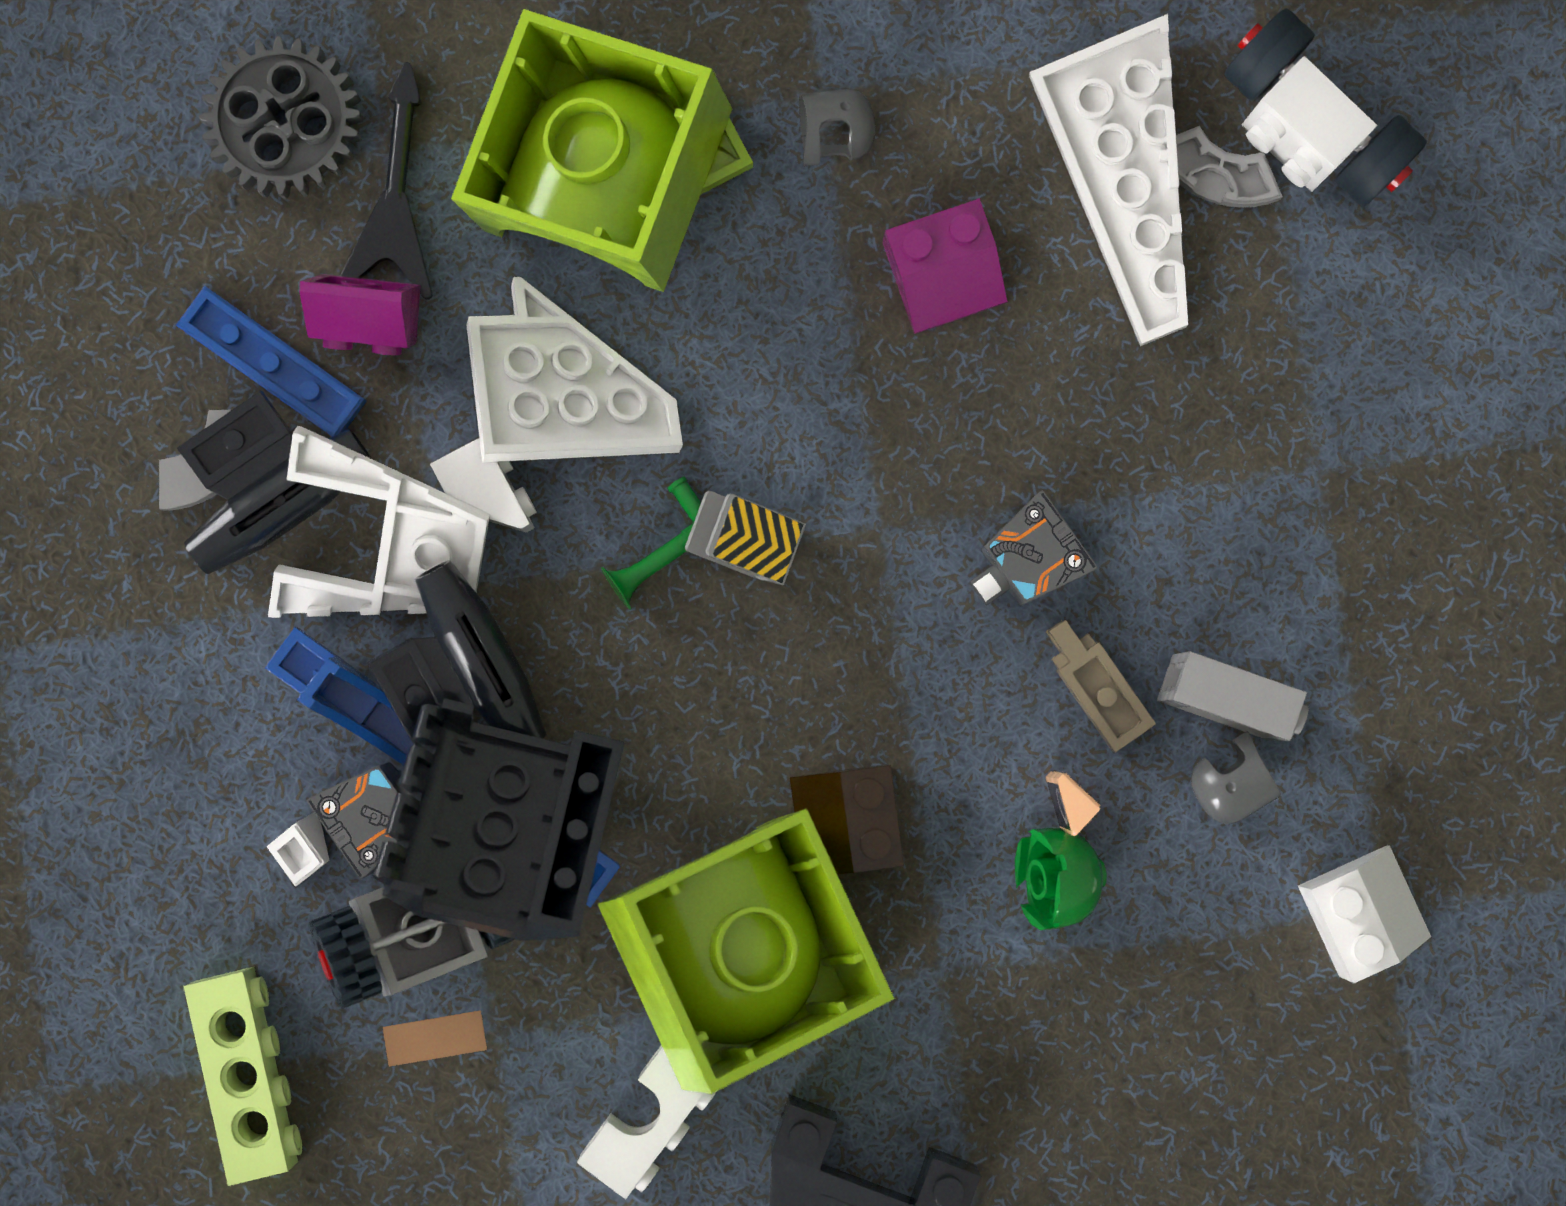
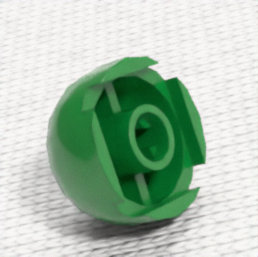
[1015,828,1107,930]

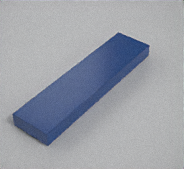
[176,286,367,437]

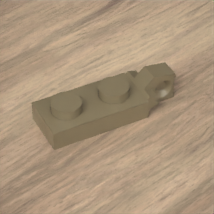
[1045,620,1156,753]

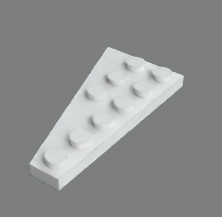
[1029,14,1188,346]

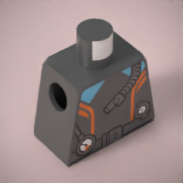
[970,490,1098,606]
[306,762,410,880]

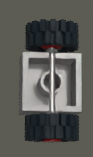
[309,887,517,1009]

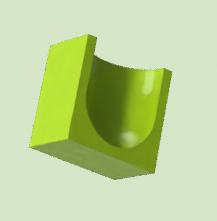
[451,9,732,292]
[597,809,894,1094]

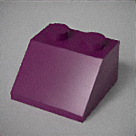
[882,198,1007,334]
[299,274,421,355]

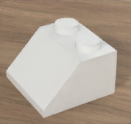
[1298,845,1431,983]

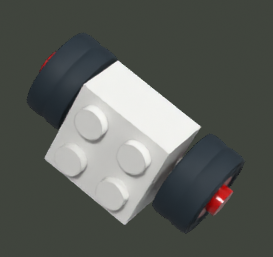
[1224,8,1427,207]

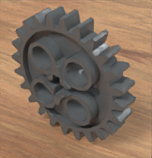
[199,36,364,200]

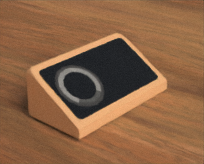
[1046,771,1101,836]

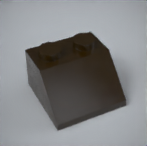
[790,764,904,874]

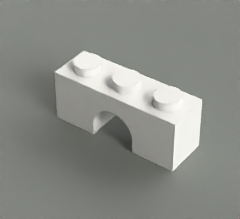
[577,1045,717,1199]

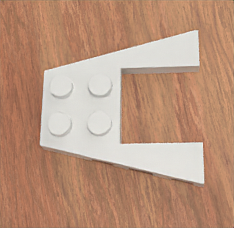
[268,426,490,618]

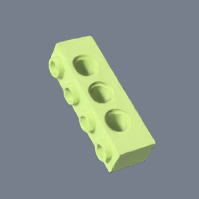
[184,967,302,1186]

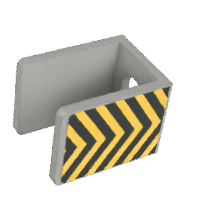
[685,491,806,585]

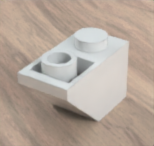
[430,438,537,532]

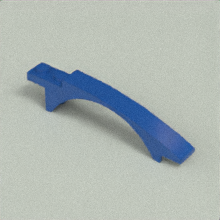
[265,627,621,908]

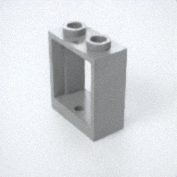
[1157,652,1309,741]

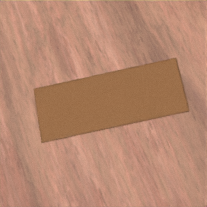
[383,1010,487,1067]

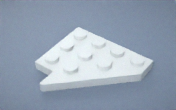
[467,277,683,462]

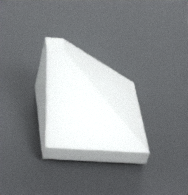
[267,812,330,887]

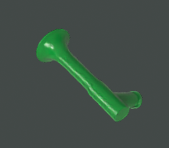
[600,476,701,610]

